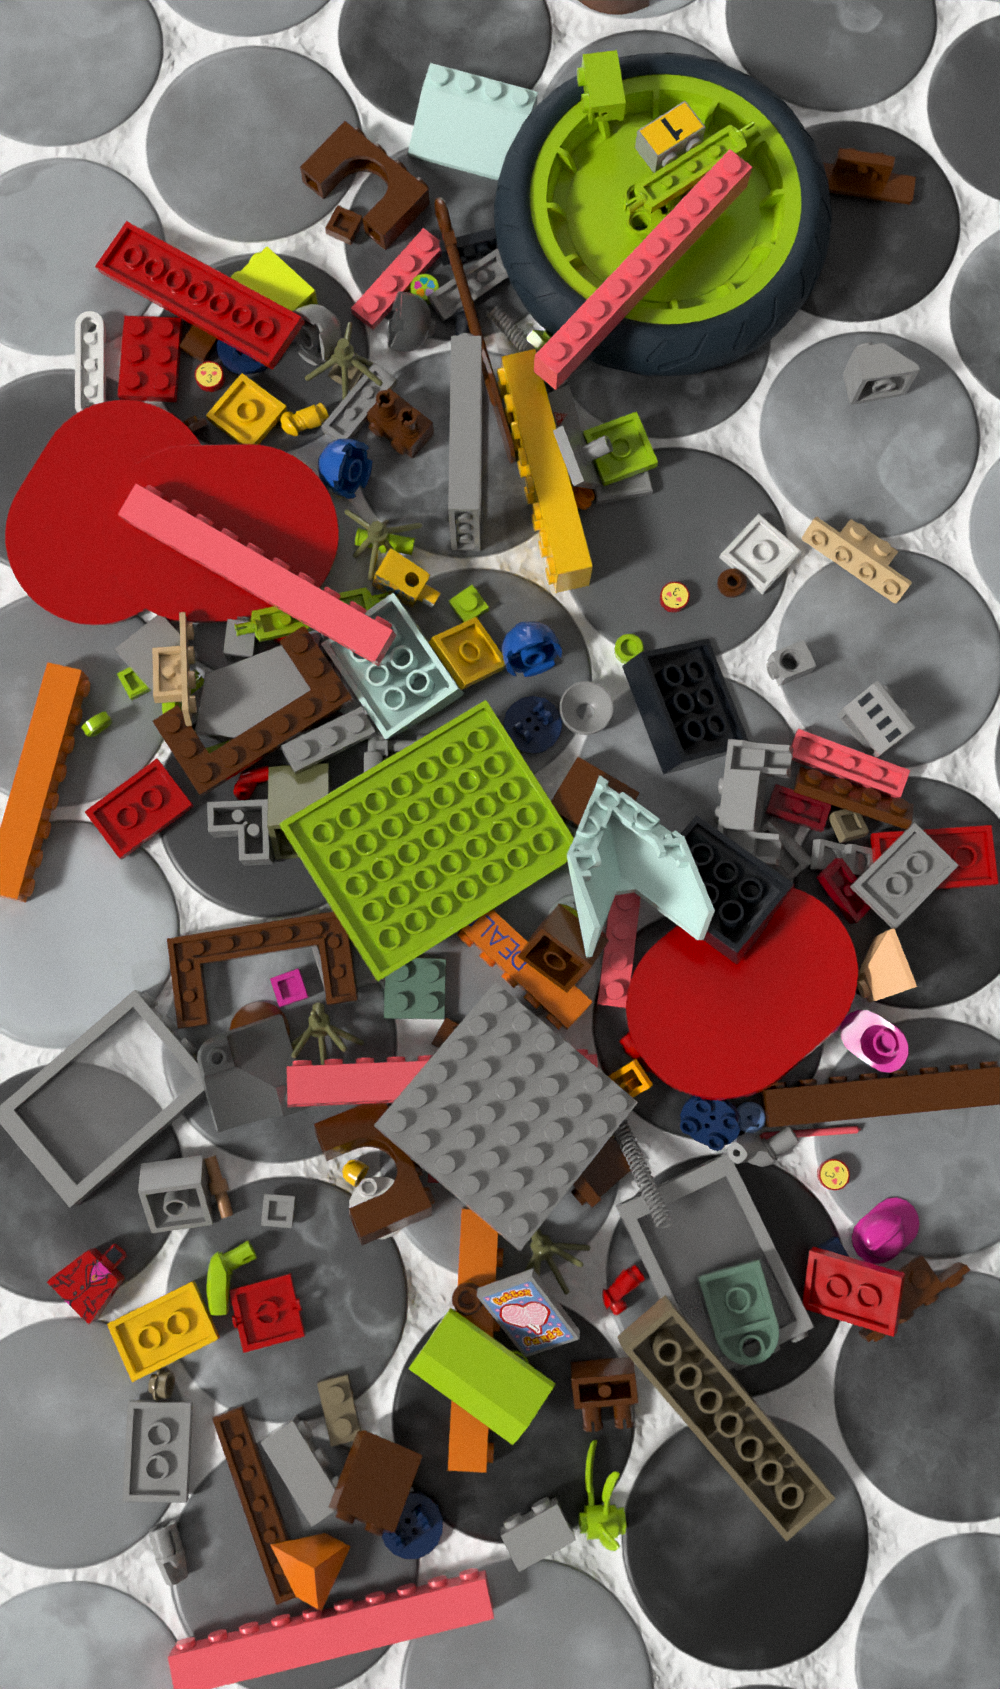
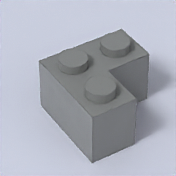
[207,799,274,866]

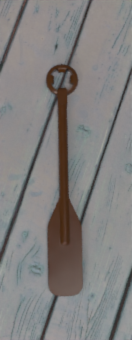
[434,197,515,464]

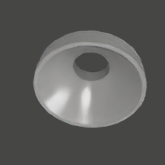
[559,681,613,735]

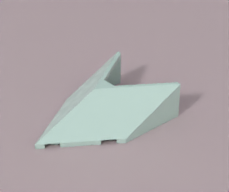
[567,775,715,957]

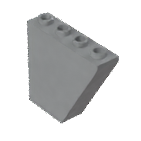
[195,632,327,750]

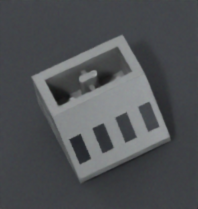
[837,680,915,758]

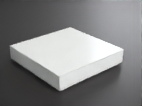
[719,514,802,595]

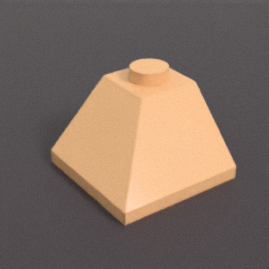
[857,928,917,1003]

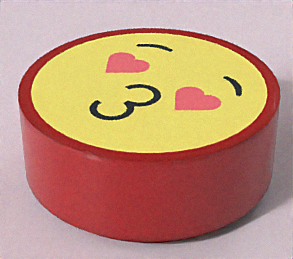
[195,361,225,392]
[659,582,689,613]
[817,1159,850,1190]

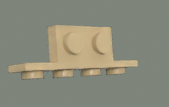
[802,516,912,604]
[152,612,197,726]

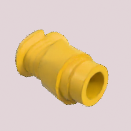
[280,402,329,436]

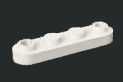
[75,311,106,413]

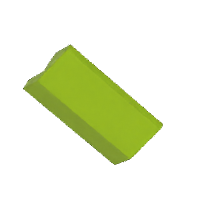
[408,1308,555,1445]

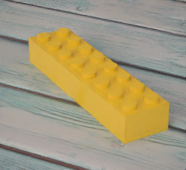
[497,349,593,593]

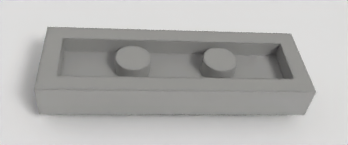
[427,248,508,322]
[321,363,397,440]
[281,707,375,774]

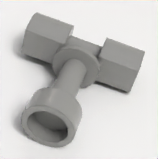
[364,715,428,772]

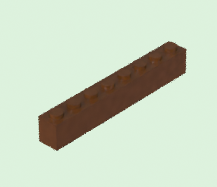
[760,1061,1000,1128]

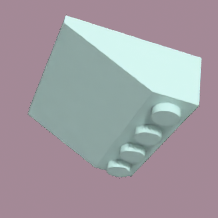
[408,63,538,180]
[321,593,464,740]

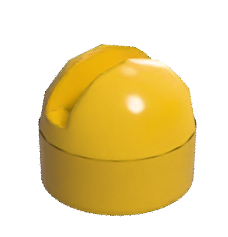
[342,1159,369,1187]

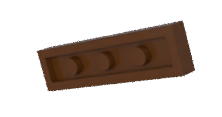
[794,767,914,830]

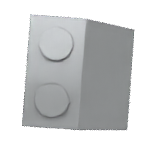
[843,342,920,405]
[138,1155,213,1233]

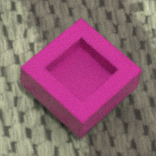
[270,968,309,1008]

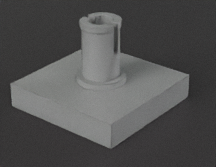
[553,425,613,489]

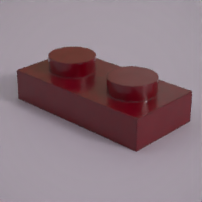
[765,784,831,832]
[817,858,871,924]

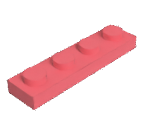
[351,228,440,330]
[791,729,910,798]
[597,893,641,1009]

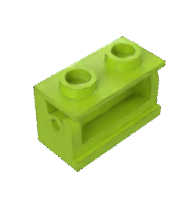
[577,50,626,125]

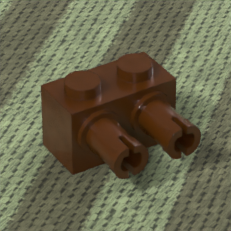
[367,388,434,459]
[571,1357,638,1432]

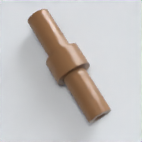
[204,1155,234,1219]

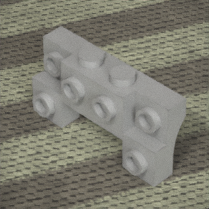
[715,739,794,867]

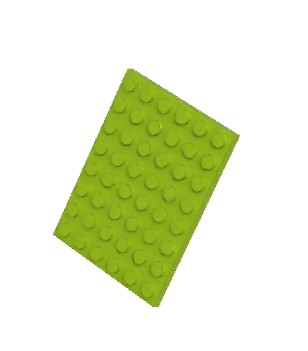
[279,700,574,982]

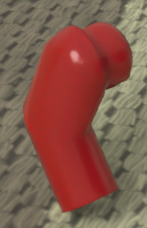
[233,766,269,801]

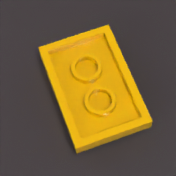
[107,1280,220,1382]

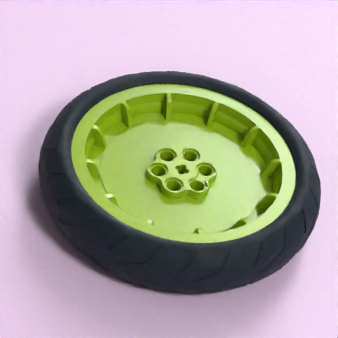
[494,52,832,376]

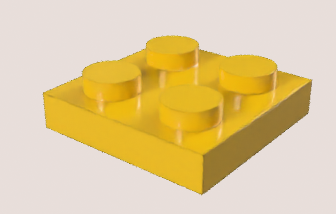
[206,373,288,445]
[428,617,506,690]

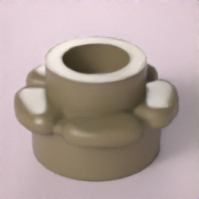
[148,1368,175,1401]

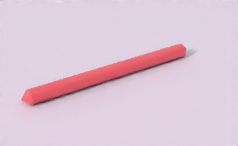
[760,1126,861,1140]

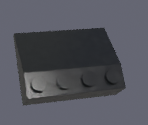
[622,639,748,775]
[681,815,794,965]

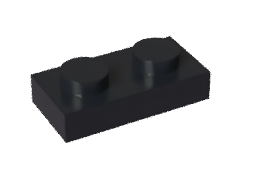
[439,228,497,266]

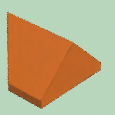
[271,1533,351,1611]

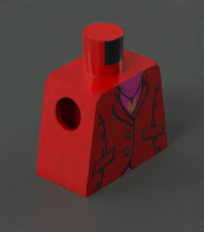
[47,1243,127,1324]

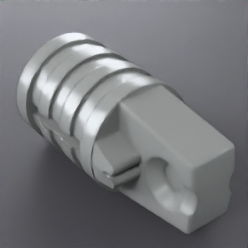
[148,1520,188,1586]

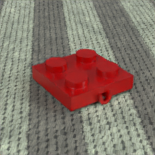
[229,1273,306,1353]

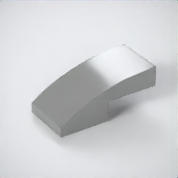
[810,839,873,878]

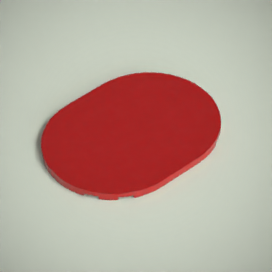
[5,400,201,625]
[103,444,339,623]
[626,888,858,1100]

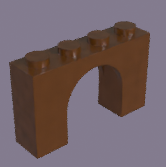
[300,121,430,250]
[314,1103,435,1246]

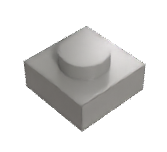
[261,1193,296,1228]

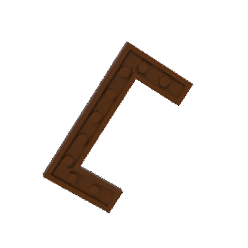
[152,625,353,797]
[167,912,359,1029]

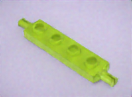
[623,121,758,215]
[234,587,389,642]

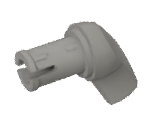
[727,1126,800,1167]

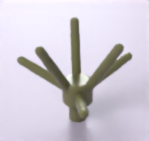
[305,322,383,399]
[345,509,422,582]
[291,1003,364,1065]
[524,1227,591,1295]

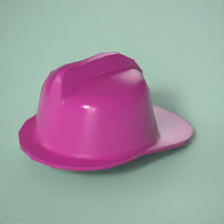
[840,1010,909,1073]
[852,1197,920,1264]

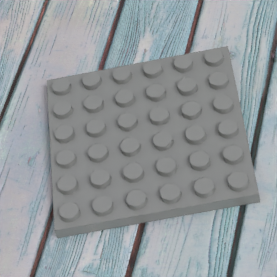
[374,982,638,1251]

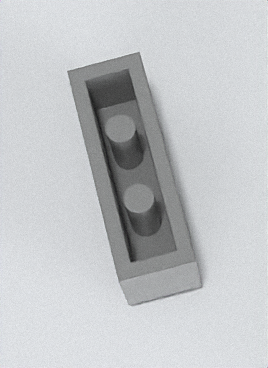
[260,1415,340,1527]

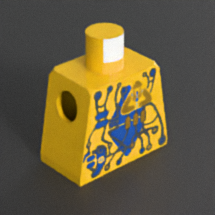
[372,548,441,608]

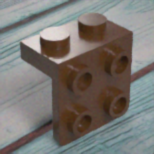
[570,1136,634,1208]

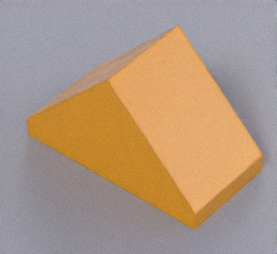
[608,1059,653,1098]

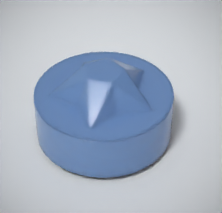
[736,1102,766,1133]

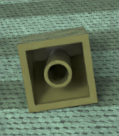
[267,763,332,859]

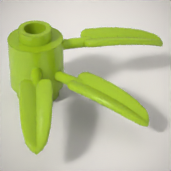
[578,1440,626,1551]

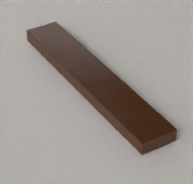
[212,1405,296,1605]

